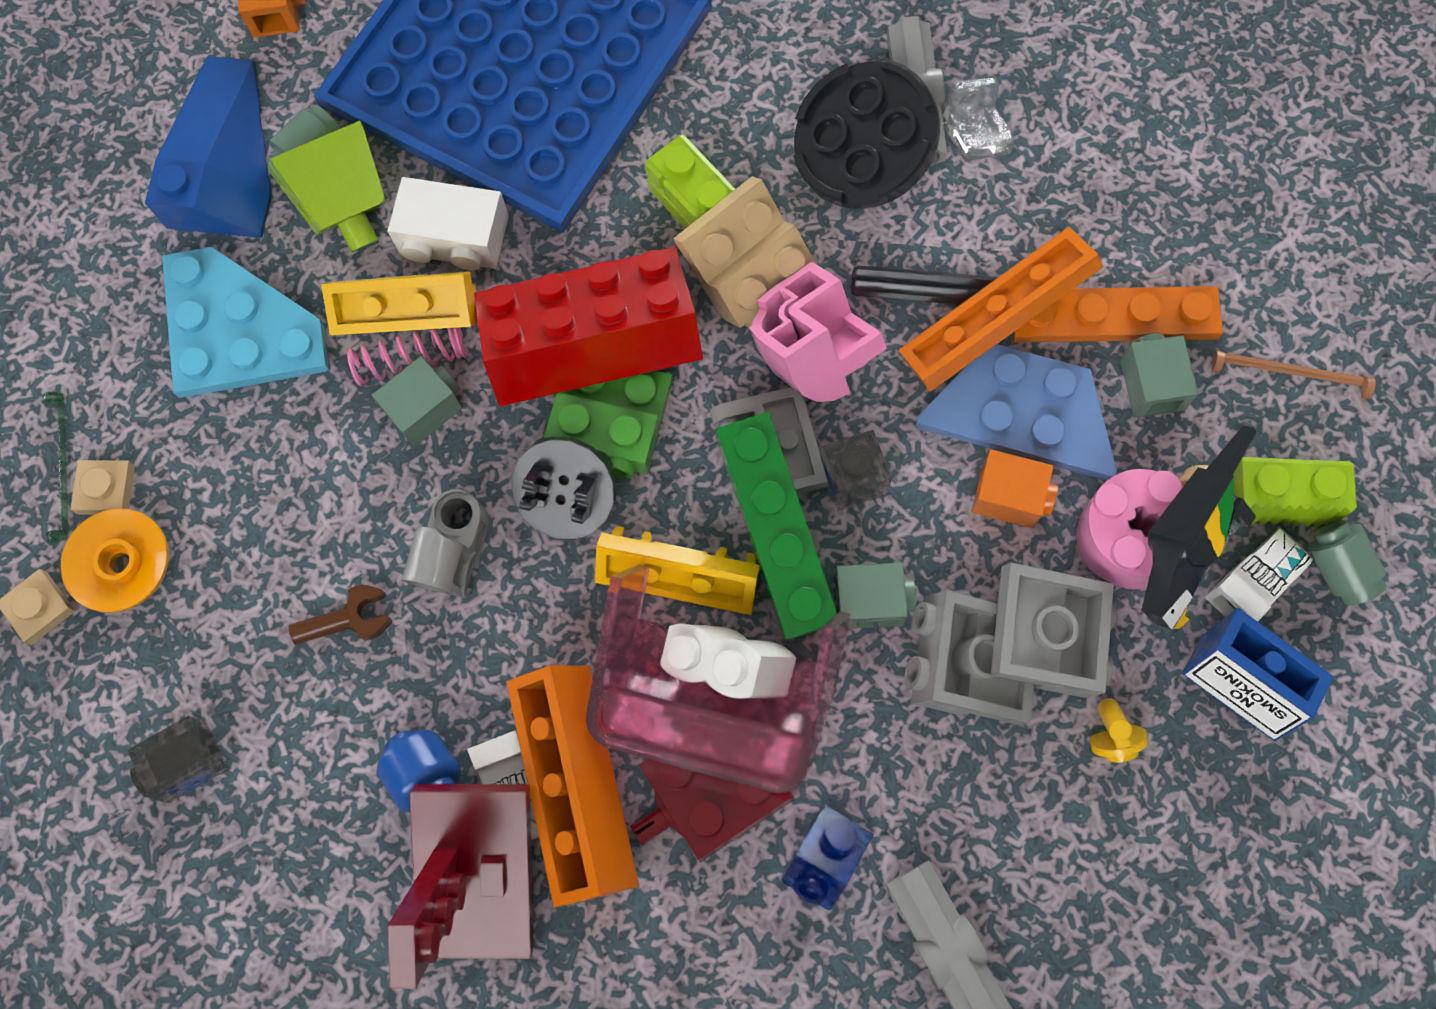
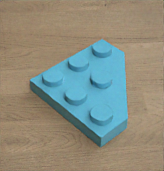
[162,247,330,398]

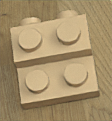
[673,176,816,328]

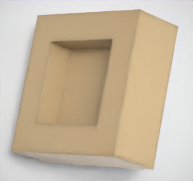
[70,460,135,514]
[0,569,75,645]

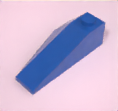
[145,56,272,238]

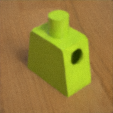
[267,121,385,252]

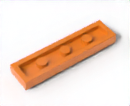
[898,227,1103,392]
[1012,286,1223,343]

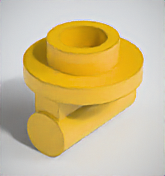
[1090,698,1148,763]

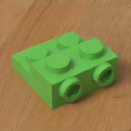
[544,371,673,478]

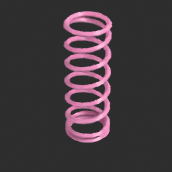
[347,327,467,387]

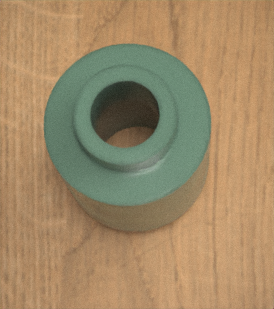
[269,105,341,158]
[1308,520,1387,605]

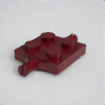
[630,704,802,863]

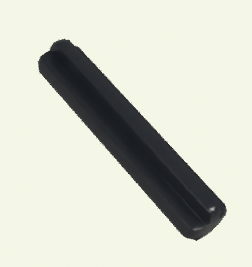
[851,265,998,305]

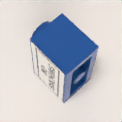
[1181,608,1334,741]

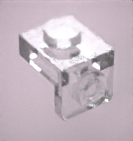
[943,77,1014,162]

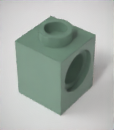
[835,562,916,630]

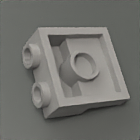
[991,562,1117,698]
[904,590,1035,725]

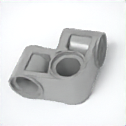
[401,489,489,598]

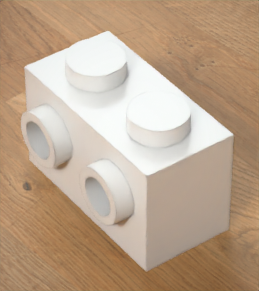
[387,177,509,270]

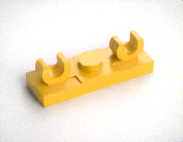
[321,272,478,335]
[595,526,760,615]

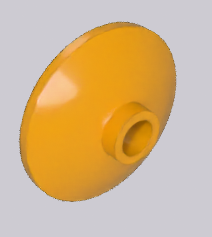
[61,508,169,613]

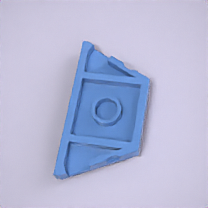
[915,344,1117,480]

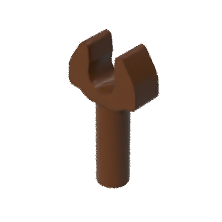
[289,585,393,645]

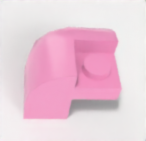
[749,262,887,402]

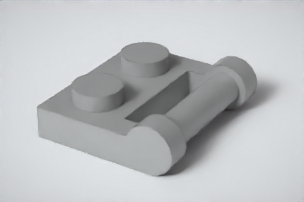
[710,387,828,510]

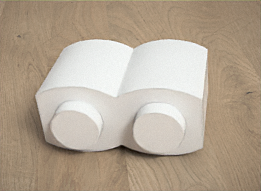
[660,624,796,698]

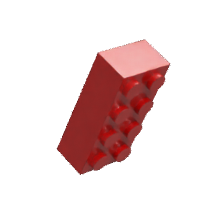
[474,246,703,407]

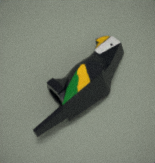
[1141,425,1256,630]

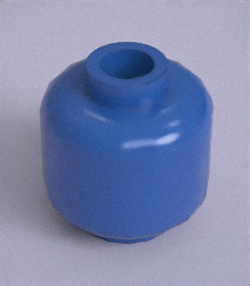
[376,730,461,813]

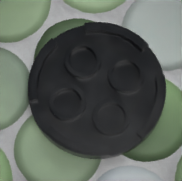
[793,59,940,209]

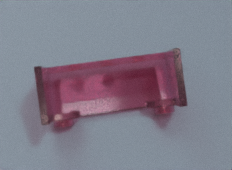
[586,564,851,793]

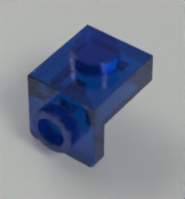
[782,805,874,910]

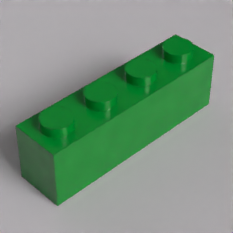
[716,411,840,640]

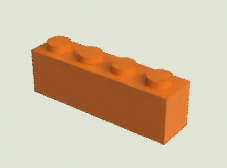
[506,665,640,908]

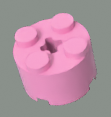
[1076,469,1183,589]

